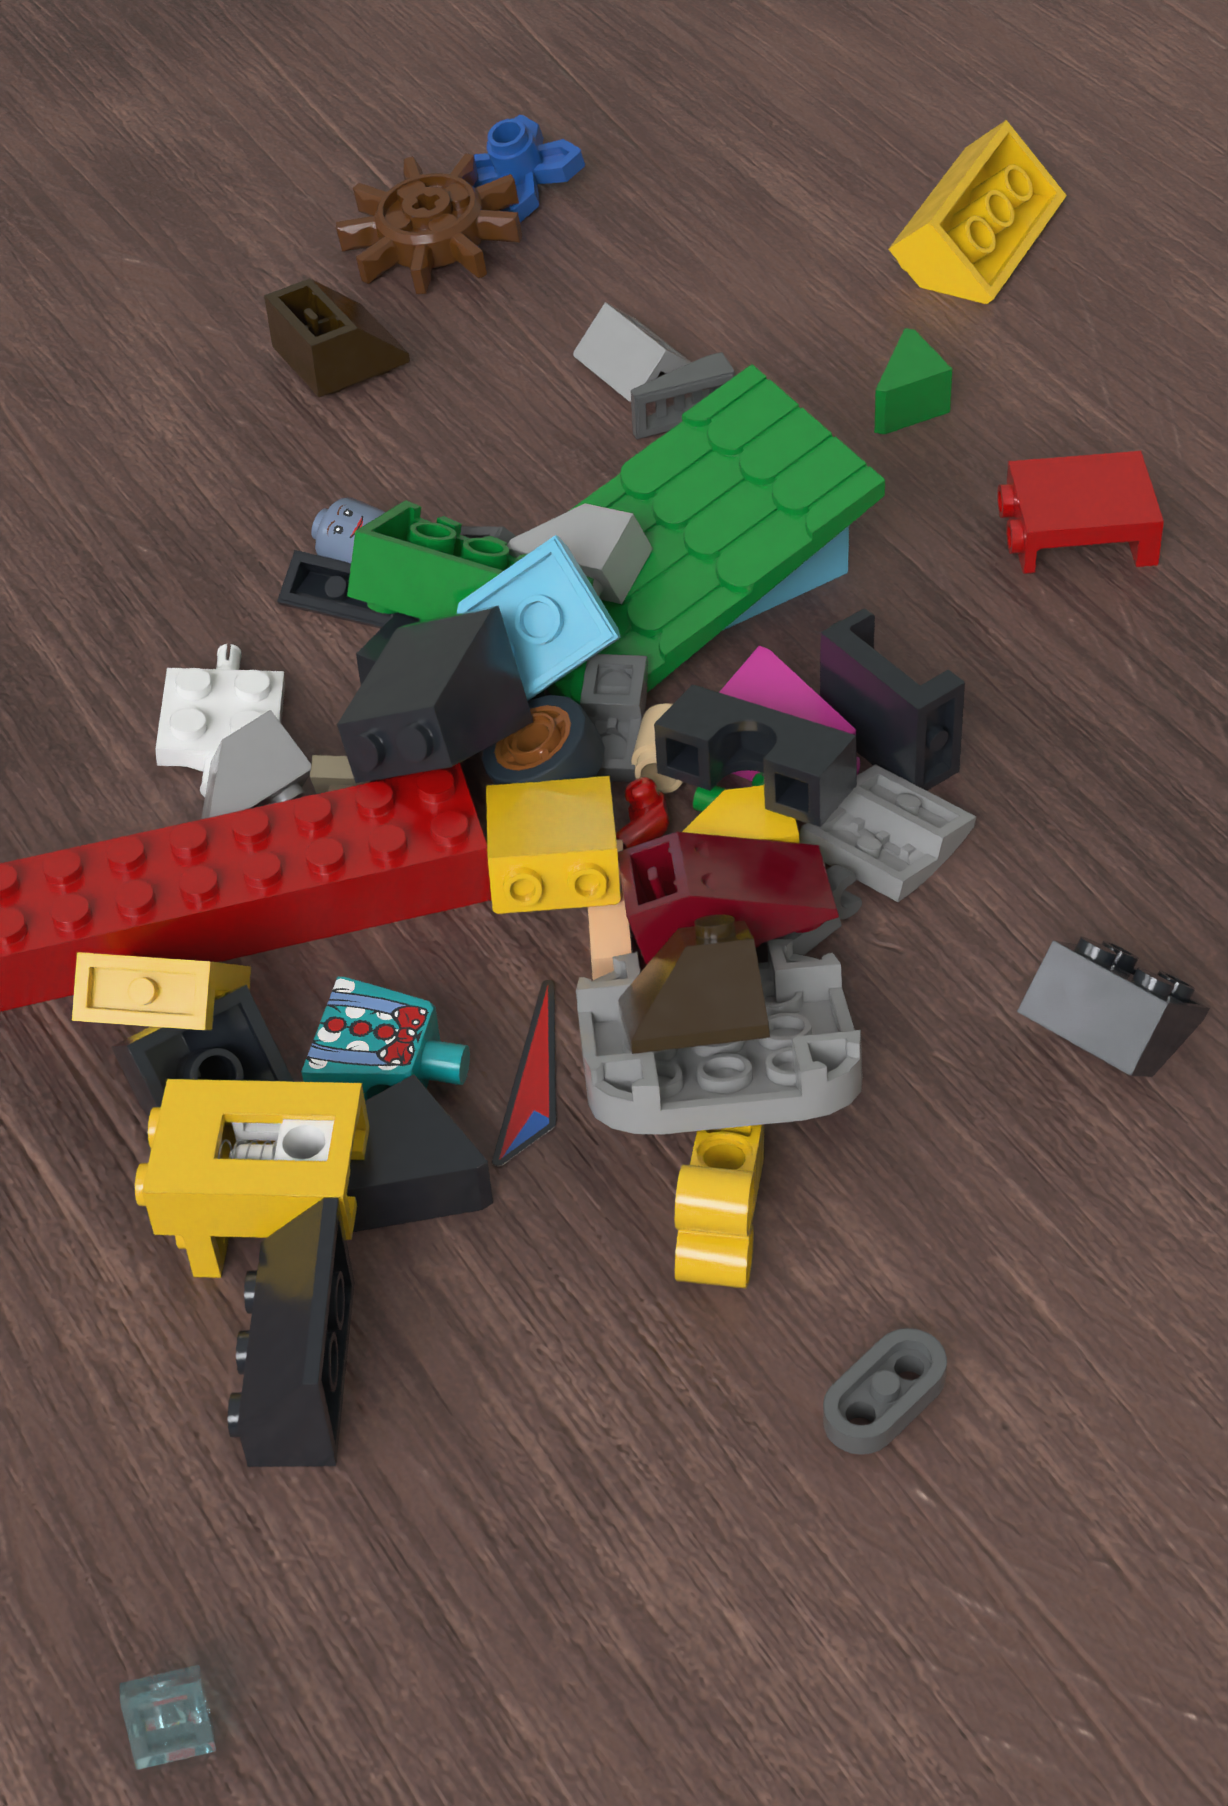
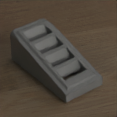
[631,352,735,440]

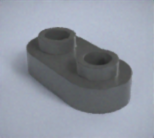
[823,1328,947,1454]

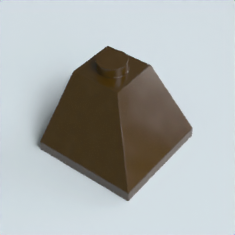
[618,915,770,1054]

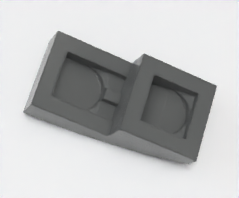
[580,654,648,782]

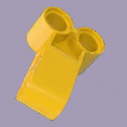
[674,1124,764,1289]

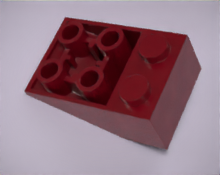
[617,832,839,966]

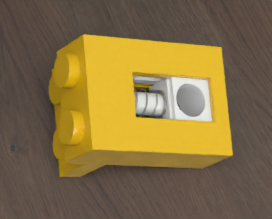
[135,1079,369,1278]

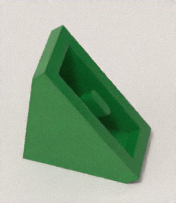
[874,328,953,435]

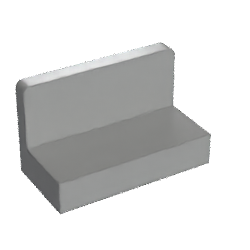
[573,302,691,402]

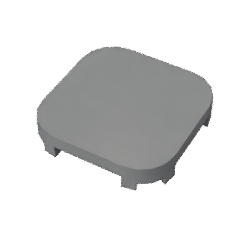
[576,939,863,1134]

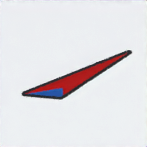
[492,980,556,1166]

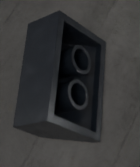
[228,1198,355,1467]

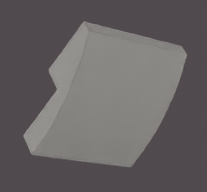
[799,764,976,902]

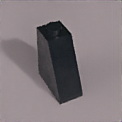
[347,1075,493,1232]

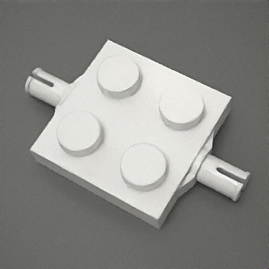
[155,644,285,797]

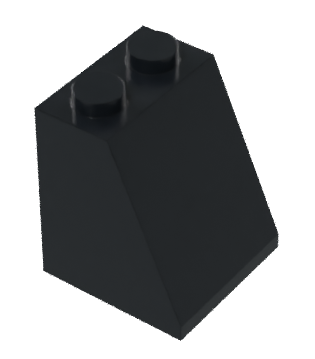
[337,605,534,783]

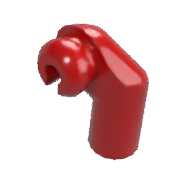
[616,777,669,850]

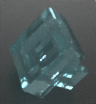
[119,1665,216,1770]

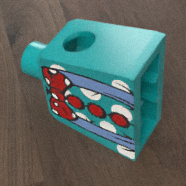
[301,976,470,1101]

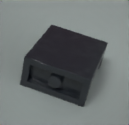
[820,608,965,791]

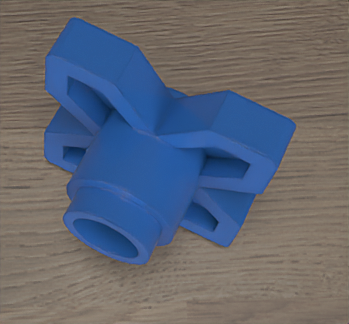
[473,115,586,222]

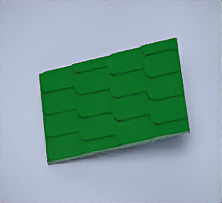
[546,364,885,705]

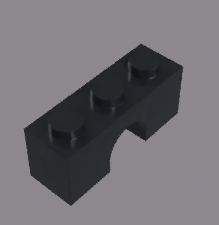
[654,684,857,827]

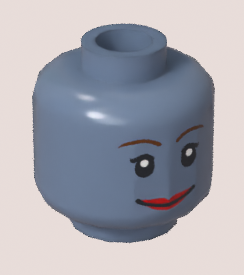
[311,497,385,563]

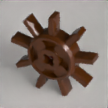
[336,153,522,294]

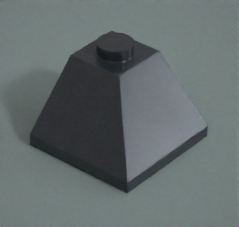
[111,985,294,1117]

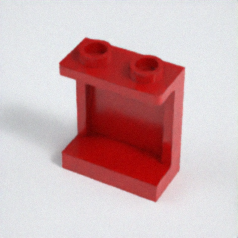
[997,451,1164,574]

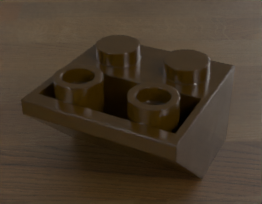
[264,278,410,397]

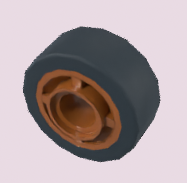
[482,695,605,785]

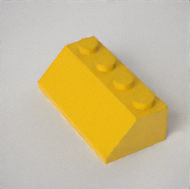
[888,120,1067,304]

